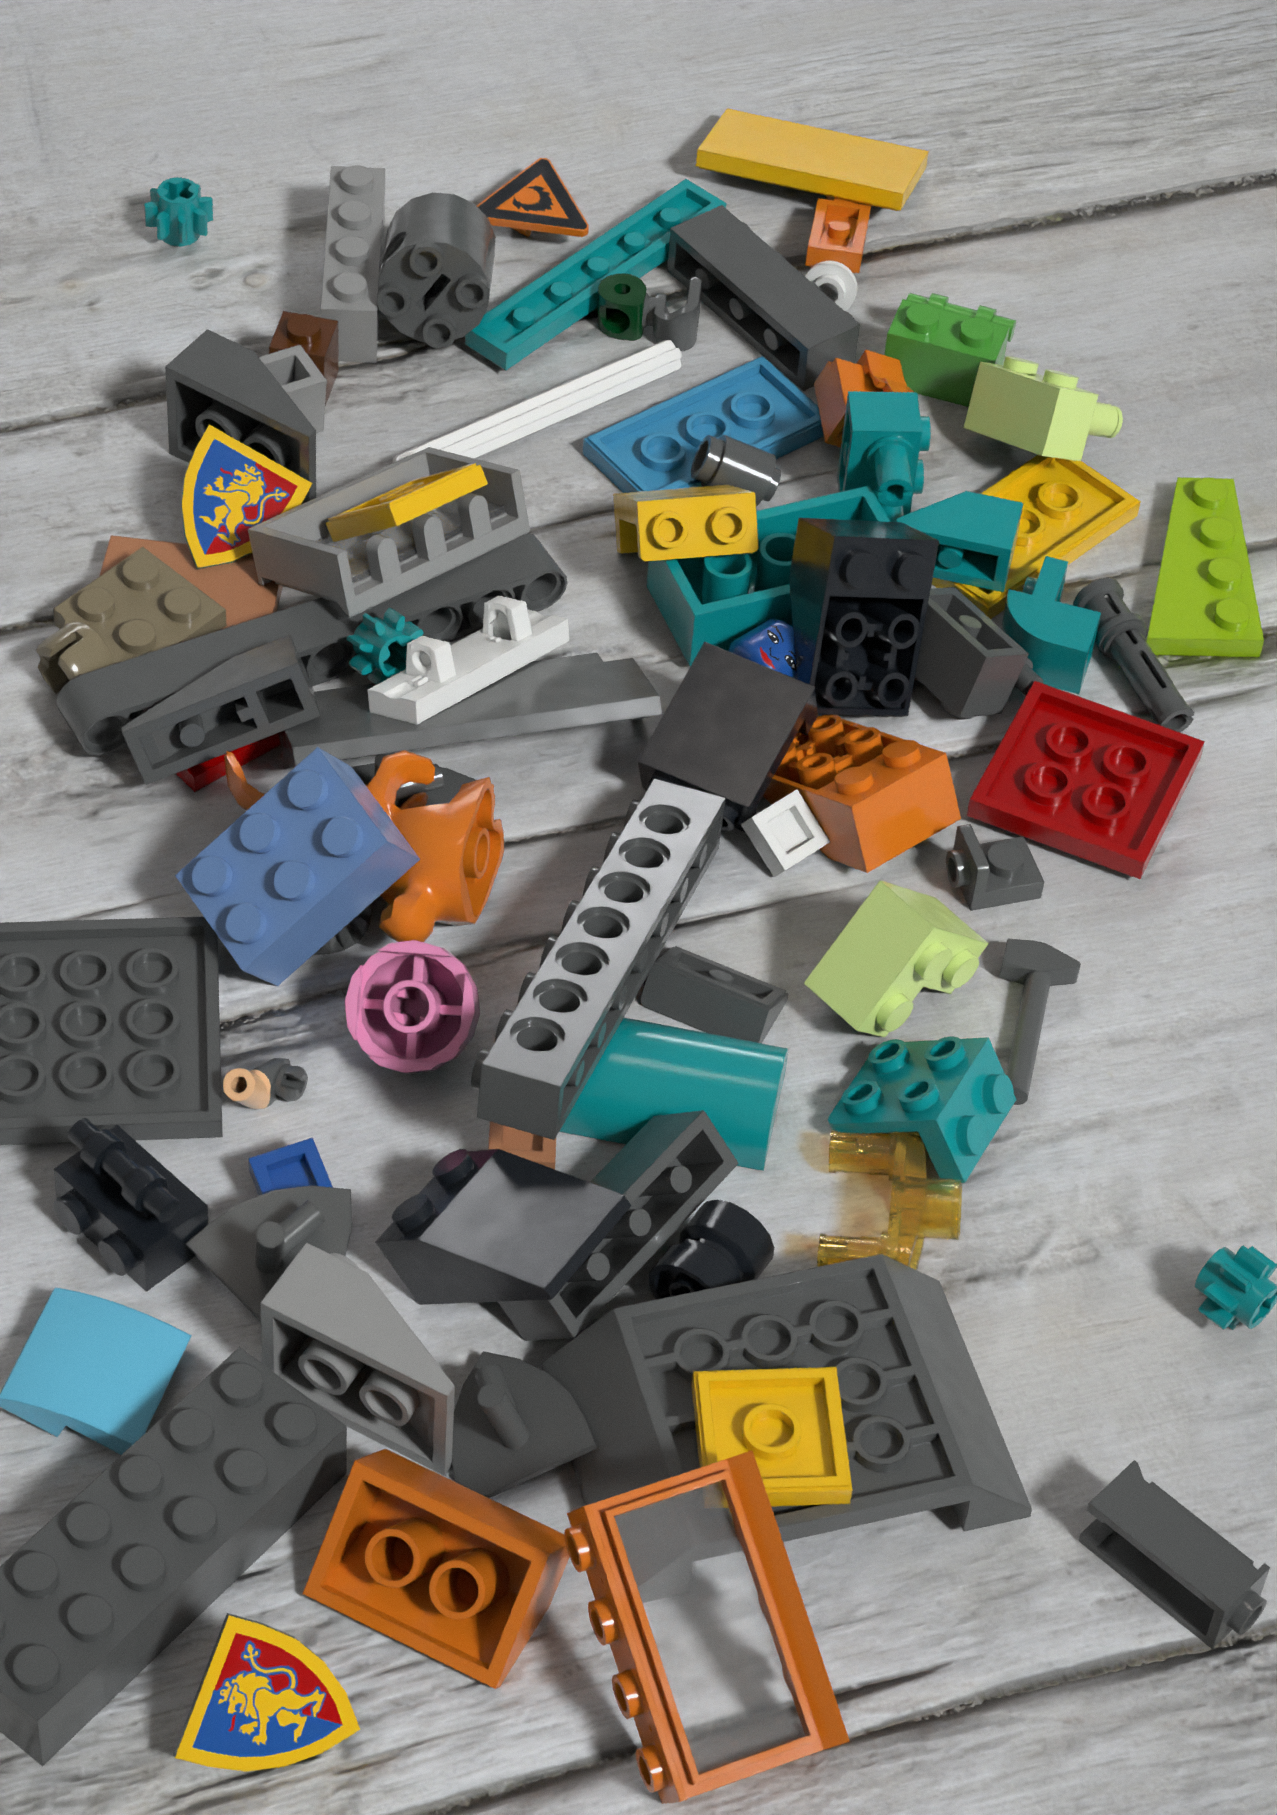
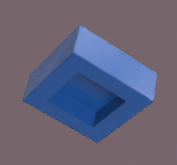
[248,1137,333,1196]

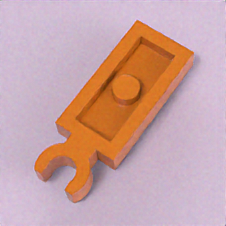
[805,196,871,273]

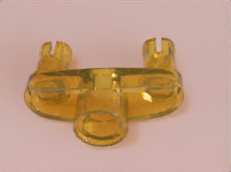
[817,1130,962,1270]

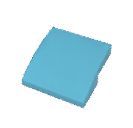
[0,1287,191,1455]

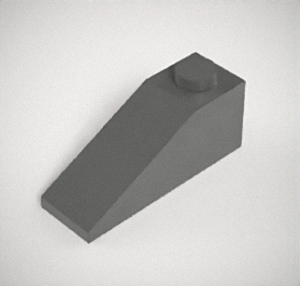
[121,634,321,785]

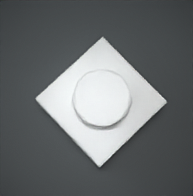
[741,789,830,877]

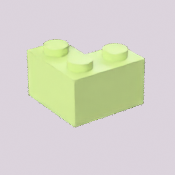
[804,880,989,1037]

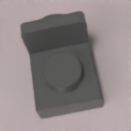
[946,824,1044,911]

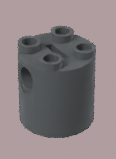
[377,192,496,348]

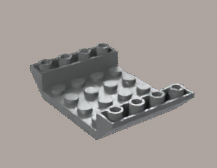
[542,1254,1032,1603]

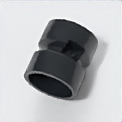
[648,1199,775,1300]

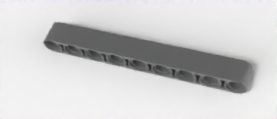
[56,533,568,756]

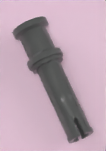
[1073,578,1194,732]

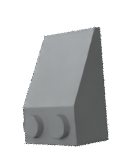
[261,1243,455,1476]

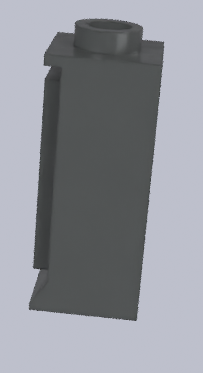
[1079,1460,1270,1649]

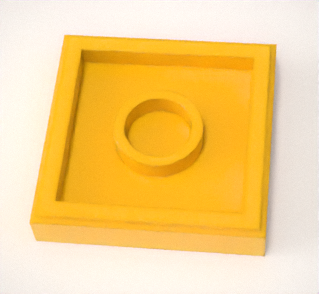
[326,463,488,542]
[691,1367,852,1509]

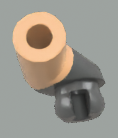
[223,1058,308,1110]

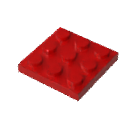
[967,681,1205,880]

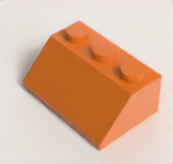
[302,1449,569,1689]

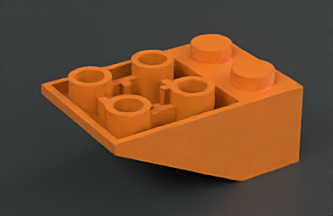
[763,715,961,873]

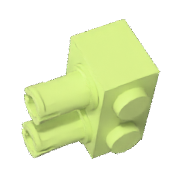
[963,356,1123,461]

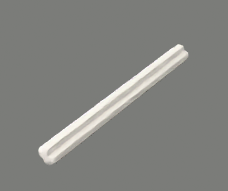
[392,340,682,463]

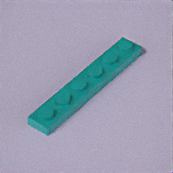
[465,179,726,370]

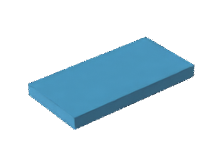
[582,356,824,493]

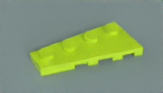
[1146,477,1264,657]

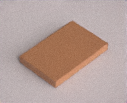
[99,535,283,630]

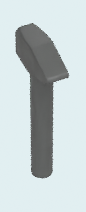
[1000,938,1081,1105]

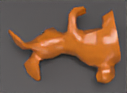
[224,750,505,942]

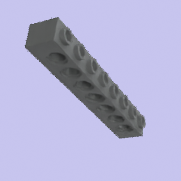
[471,779,726,1140]

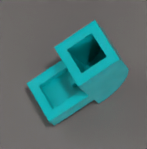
[1001,556,1101,694]

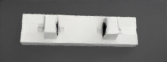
[368,596,569,725]

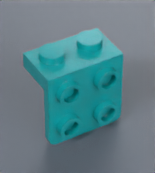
[828,1036,1016,1184]

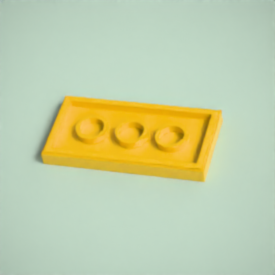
[696,108,929,211]
[932,455,1141,619]

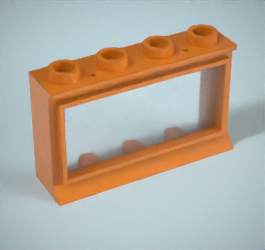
[564,1450,850,1804]

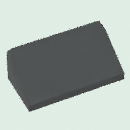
[640,946,789,1043]

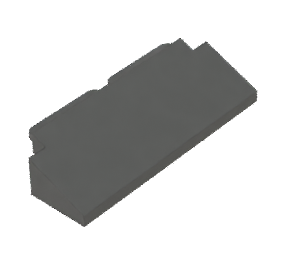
[278,653,662,770]

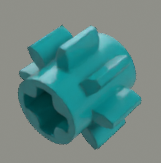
[144,177,213,246]
[347,608,424,685]
[1195,1245,1277,1330]

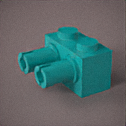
[837,391,931,522]

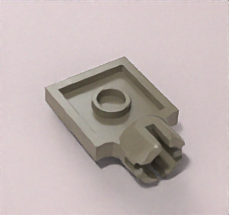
[36,547,227,694]

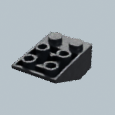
[789,518,939,716]

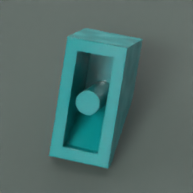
[896,491,1023,592]

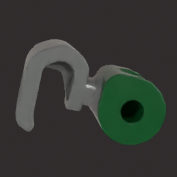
[597,273,701,351]

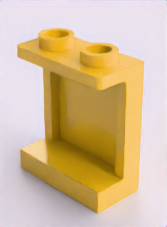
[613,485,758,561]

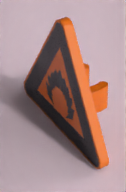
[477,158,589,237]

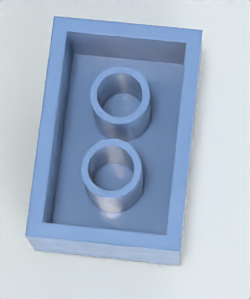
[175,747,420,986]

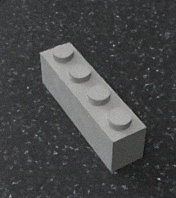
[320,165,385,363]

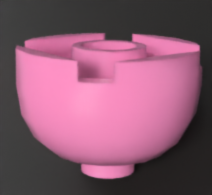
[344,940,480,1073]

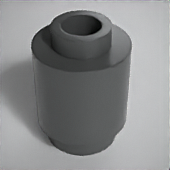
[691,435,781,507]

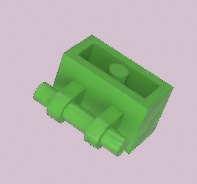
[884,293,1016,407]

